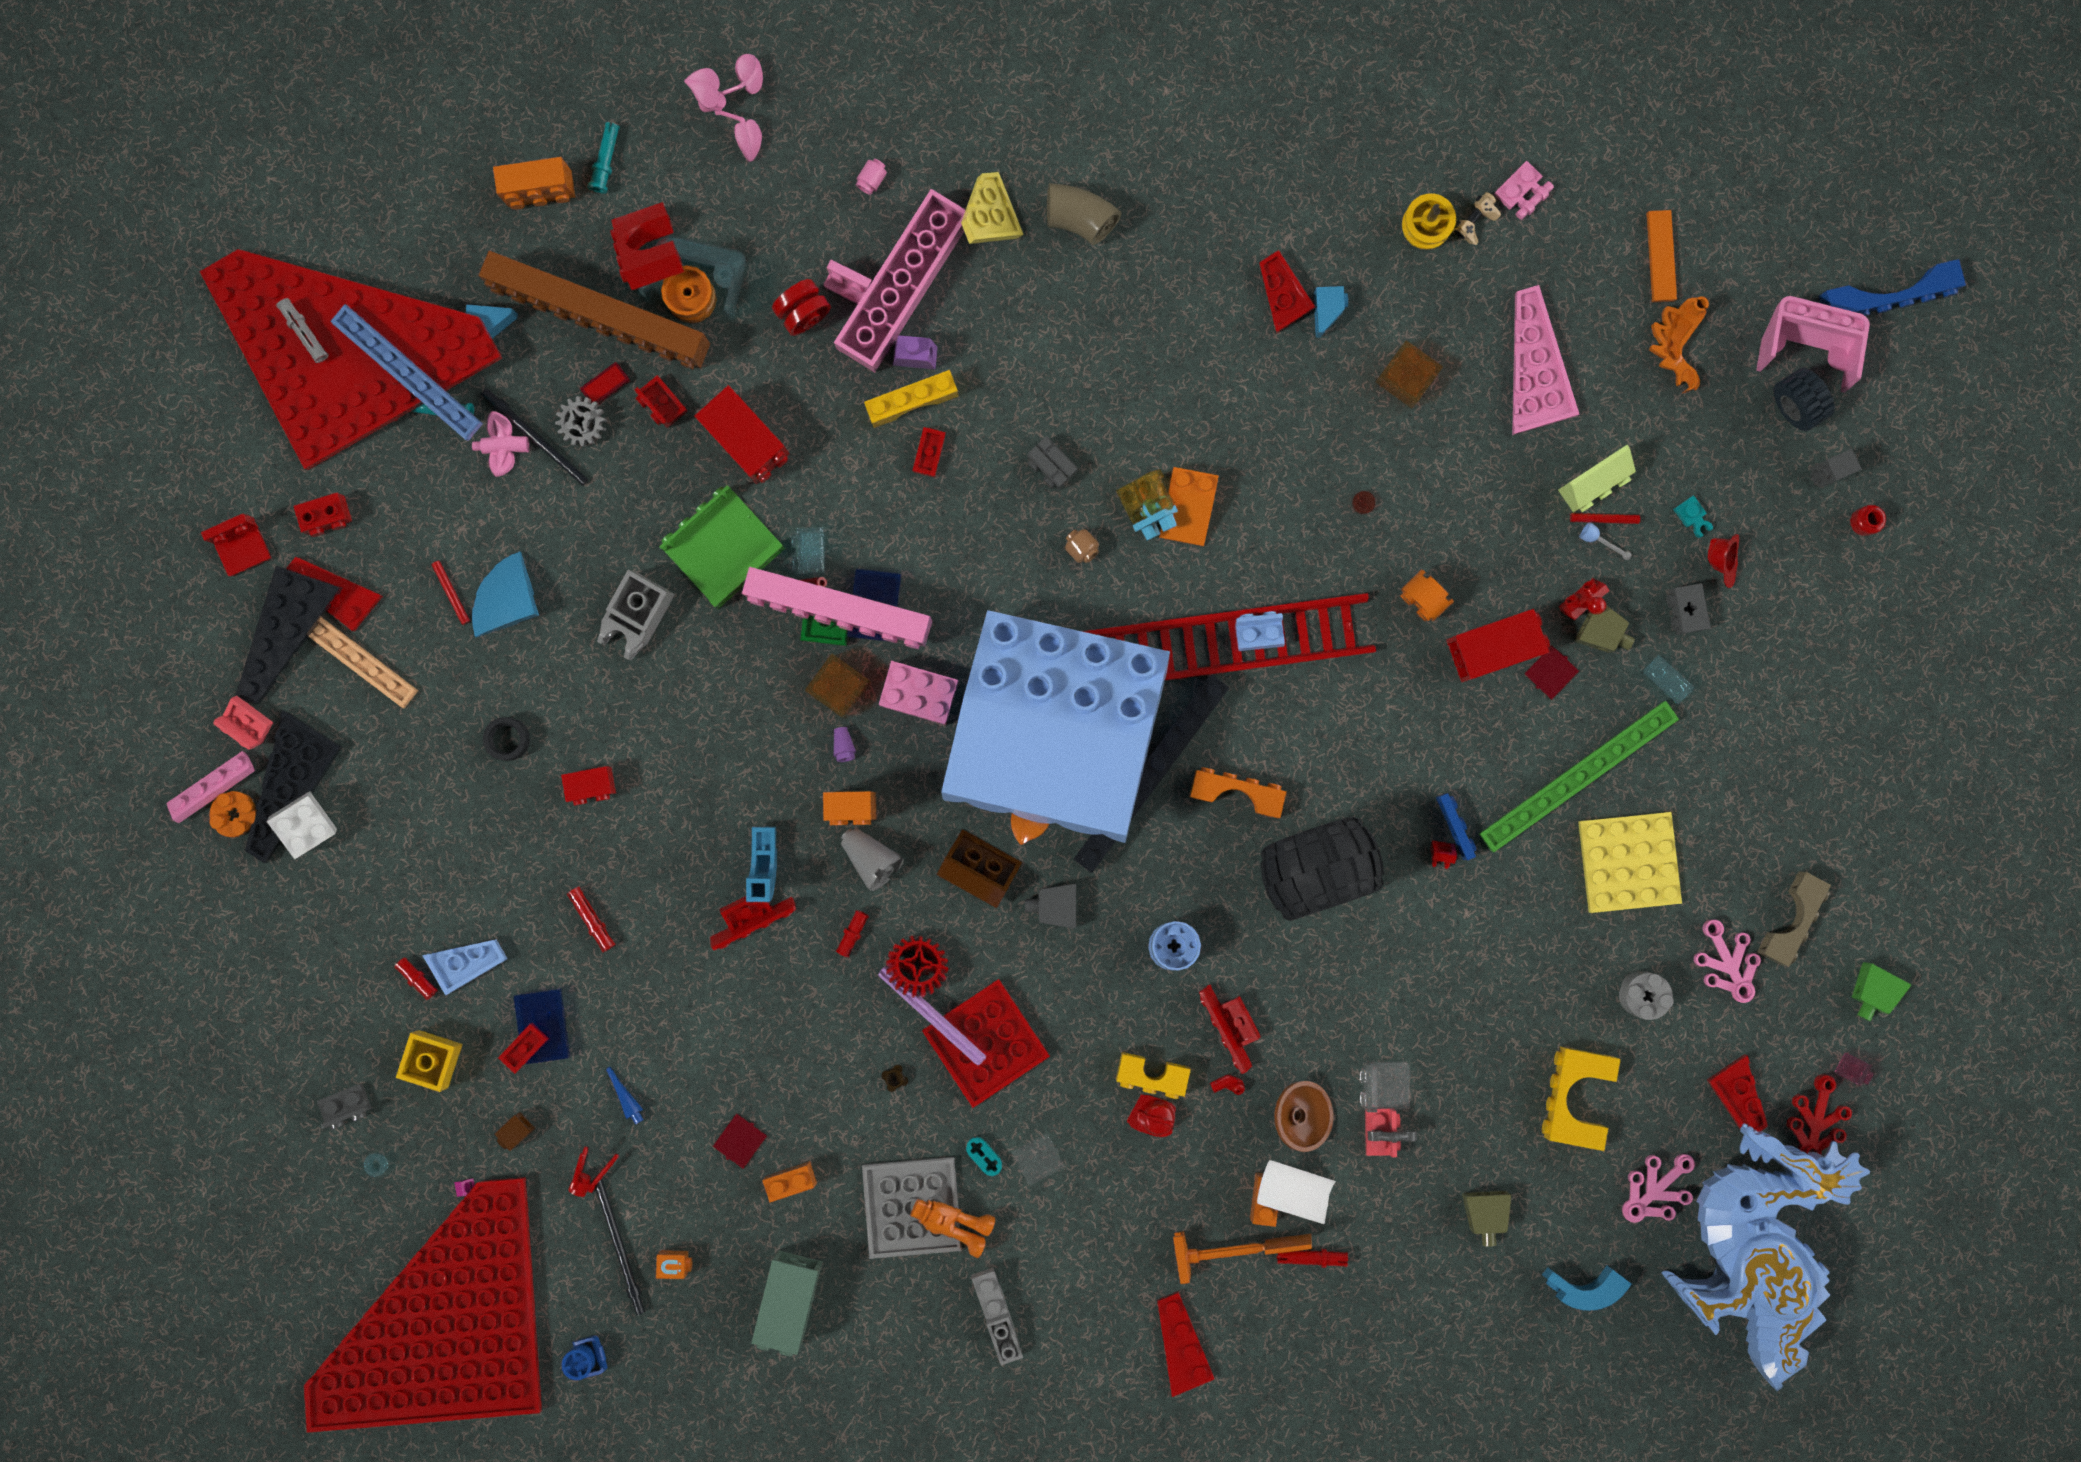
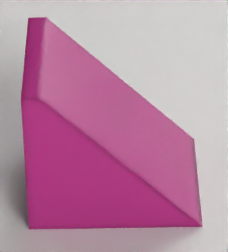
[454,1178,475,1197]

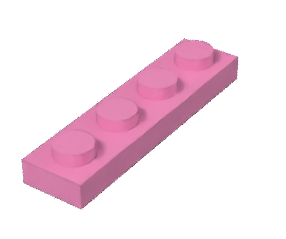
[166,751,255,823]

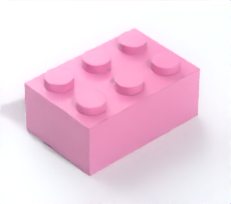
[879,661,959,725]

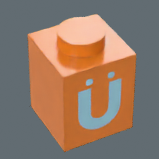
[656,1250,692,1279]

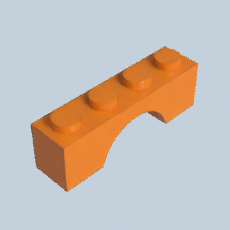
[1189,767,1287,819]

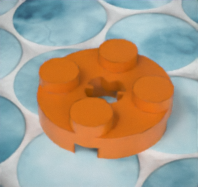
[209,791,257,837]

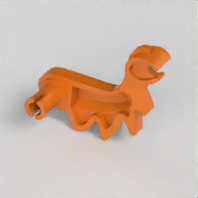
[1649,296,1709,393]

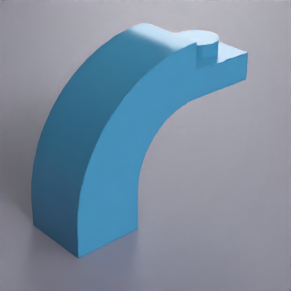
[746,826,777,902]
[1542,1265,1631,1311]

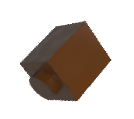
[494,1112,536,1151]

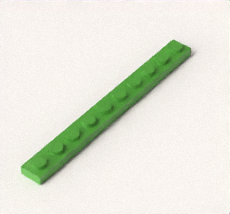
[1479,701,1679,852]

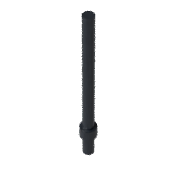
[481,388,589,486]
[595,1179,645,1315]

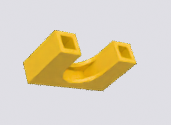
[1542,1046,1621,1151]

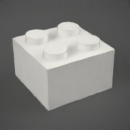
[267,791,337,859]

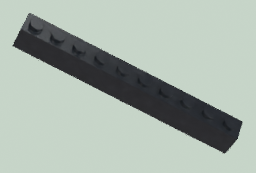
[1073,674,1229,873]

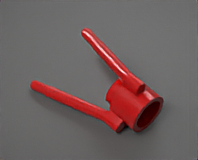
[568,1147,619,1197]

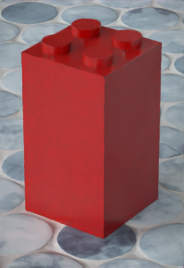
[694,385,790,484]
[1446,609,1550,683]

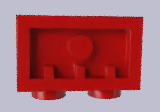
[201,513,271,577]

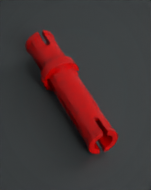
[566,887,616,953]
[1277,1249,1348,1268]

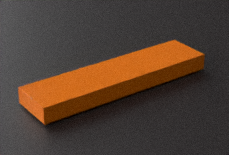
[1647,210,1677,302]

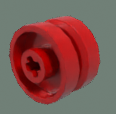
[772,279,831,336]

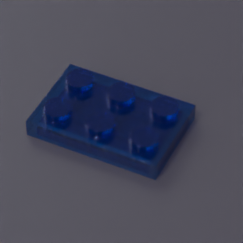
[847,569,902,642]
[514,989,570,1065]

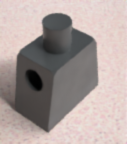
[1025,884,1076,928]

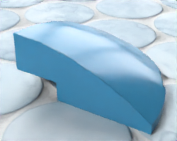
[472,552,539,637]

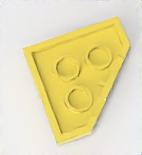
[961,172,1023,244]

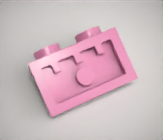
[824,260,872,304]

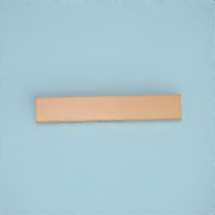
[309,617,418,709]

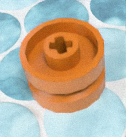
[661,265,717,323]

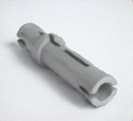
[276,298,329,363]

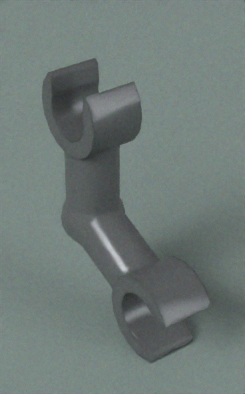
[1368,1130,1417,1143]

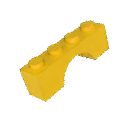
[864,370,959,428]

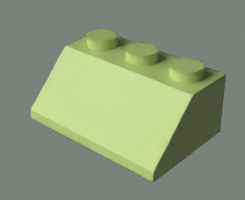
[1558,445,1636,512]

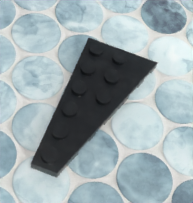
[235,566,343,704]
[245,710,342,863]

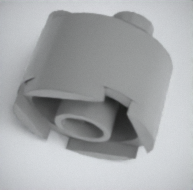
[1619,971,1674,1020]

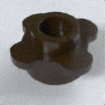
[881,1065,908,1092]

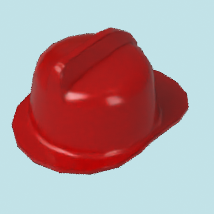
[1708,534,1739,588]
[1127,1094,1176,1137]

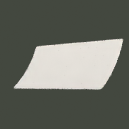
[1257,1160,1336,1224]

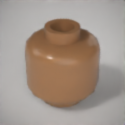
[1065,529,1099,563]

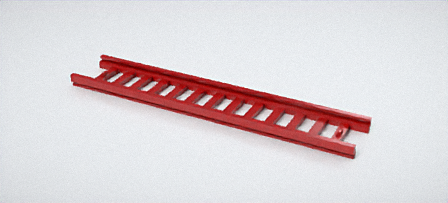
[1082,593,1376,681]

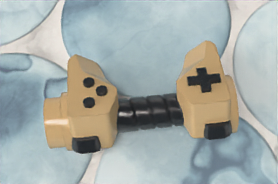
[1453,192,1501,245]

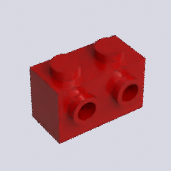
[293,493,352,537]
[561,766,616,806]

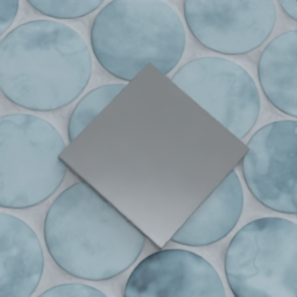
[862,1157,962,1259]

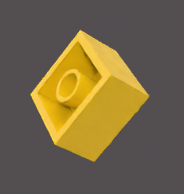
[396,1030,463,1092]

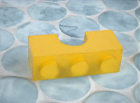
[1116,1052,1191,1099]

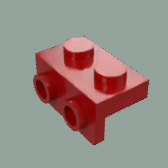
[634,375,688,428]

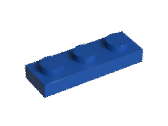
[1436,793,1476,860]

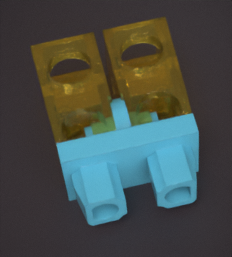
[1116,469,1178,540]

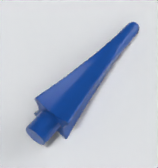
[606,1067,644,1125]

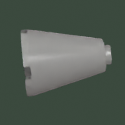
[841,828,904,891]

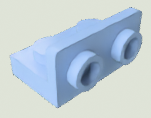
[1235,611,1285,651]

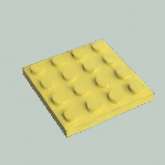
[1578,812,1682,913]

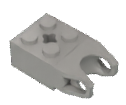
[597,570,675,660]

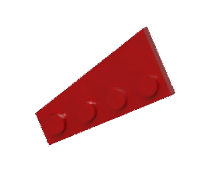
[287,557,383,631]

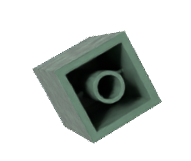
[751,1250,823,1356]

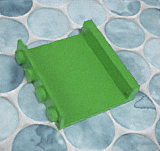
[659,485,785,609]

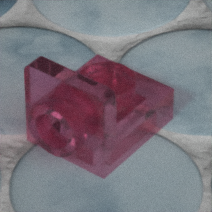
[1834,1052,1874,1088]

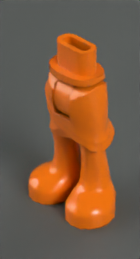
[910,1199,995,1258]

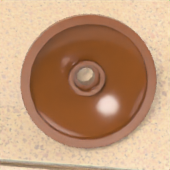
[1275,1081,1333,1152]

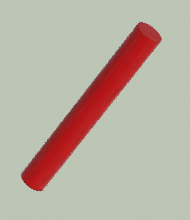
[1570,513,1640,524]
[431,561,470,625]

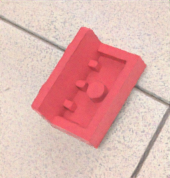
[213,696,273,750]

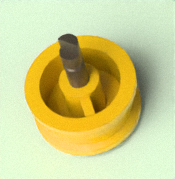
[1402,193,1456,250]

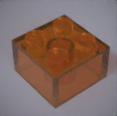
[1375,340,1443,409]
[805,653,871,719]

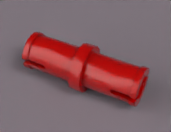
[836,910,869,958]
[395,957,438,1000]

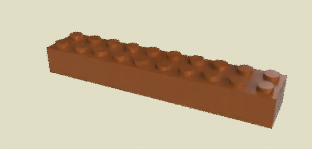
[478,251,711,370]

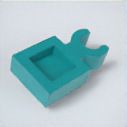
[1673,495,1713,538]

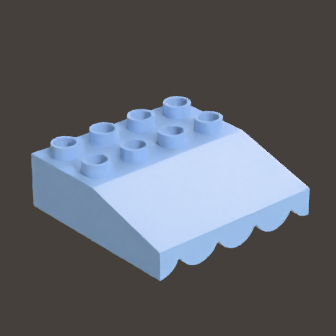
[941,610,1170,843]

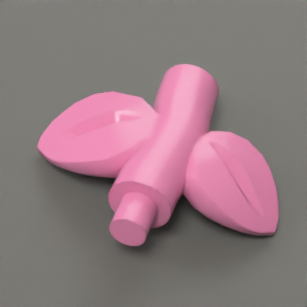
[472,411,530,477]

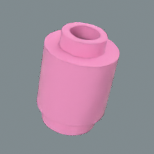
[856,159,887,195]

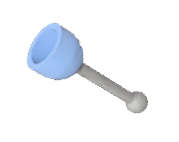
[1579,522,1632,560]

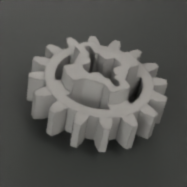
[555,396,607,447]

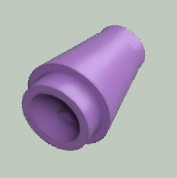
[834,727,856,762]

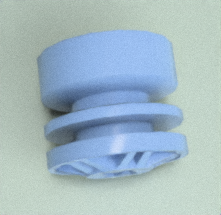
[1148,921,1201,971]

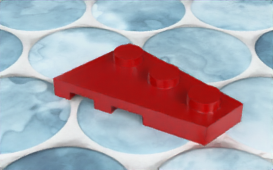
[1259,250,1315,333]
[1707,1054,1768,1132]

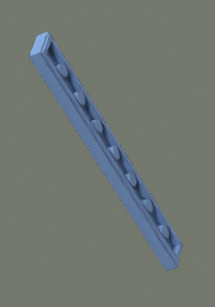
[330,304,483,441]

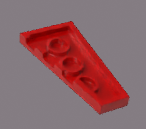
[1157,1291,1215,1397]

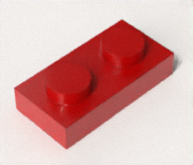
[912,427,946,478]
[498,1023,549,1074]

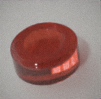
[1352,491,1376,515]

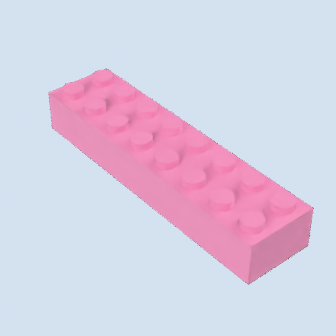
[834,189,965,373]
[742,567,932,649]

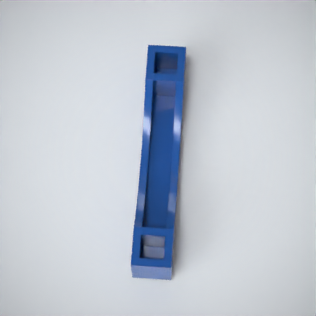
[1819,259,1966,316]

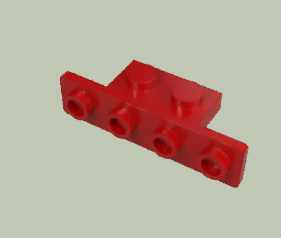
[710,896,796,951]
[1199,984,1261,1074]

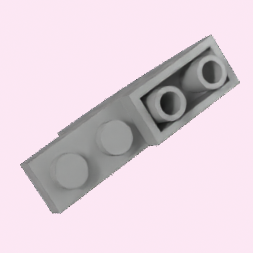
[971,1268,1023,1365]

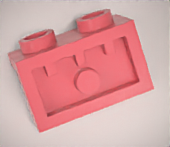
[1365,1108,1401,1157]

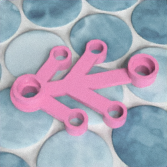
[1694,920,1761,1003]
[1622,1154,1695,1223]

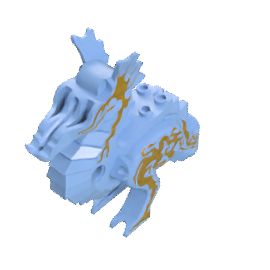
[1661,1123,1870,1391]

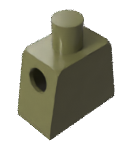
[1574,605,1635,653]
[1462,1191,1511,1247]

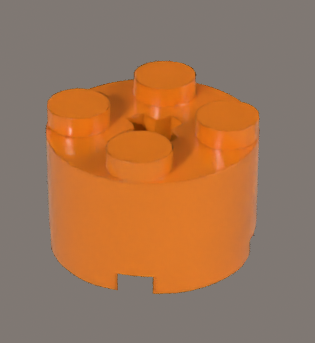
[1400,569,1454,622]

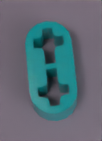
[966,1136,1002,1176]

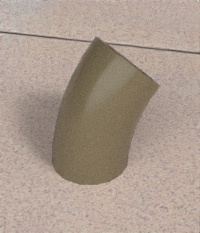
[1047,183,1122,245]

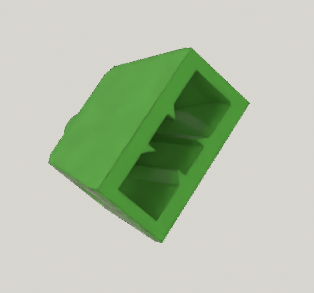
[1852,962,1911,1021]

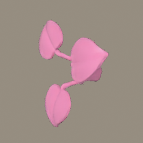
[684,54,763,162]

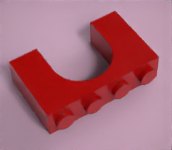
[610,202,684,290]

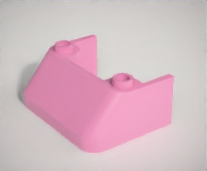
[1756,296,1870,393]

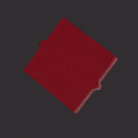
[1524,645,1579,700]
[712,1113,767,1169]

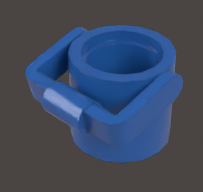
[562,1335,607,1380]

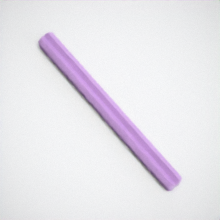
[878,966,986,1065]

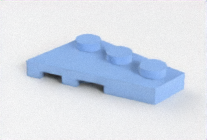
[422,939,508,995]

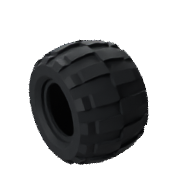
[1260,817,1384,921]

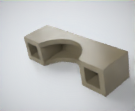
[1757,871,1831,967]

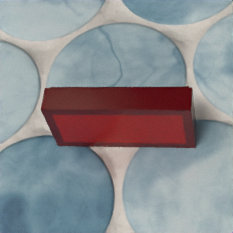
[579,362,631,404]

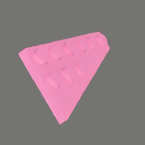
[1512,285,1579,435]

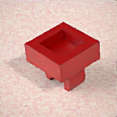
[1430,840,1457,869]

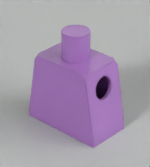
[893,336,938,369]

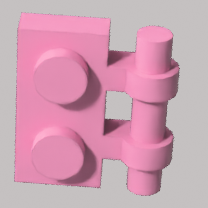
[1494,161,1554,220]

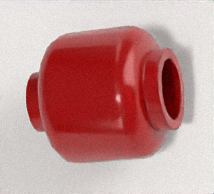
[1850,505,1886,536]

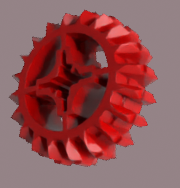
[886,936,948,998]

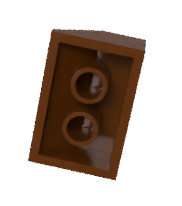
[937,829,1022,908]

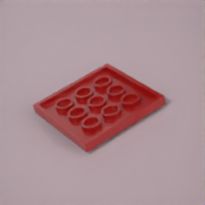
[922,979,1050,1108]

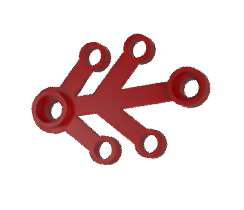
[1787,1074,1852,1155]

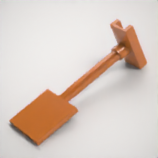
[1173,1231,1312,1284]

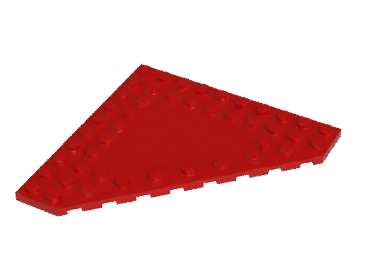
[199,249,502,470]
[304,1177,542,1433]

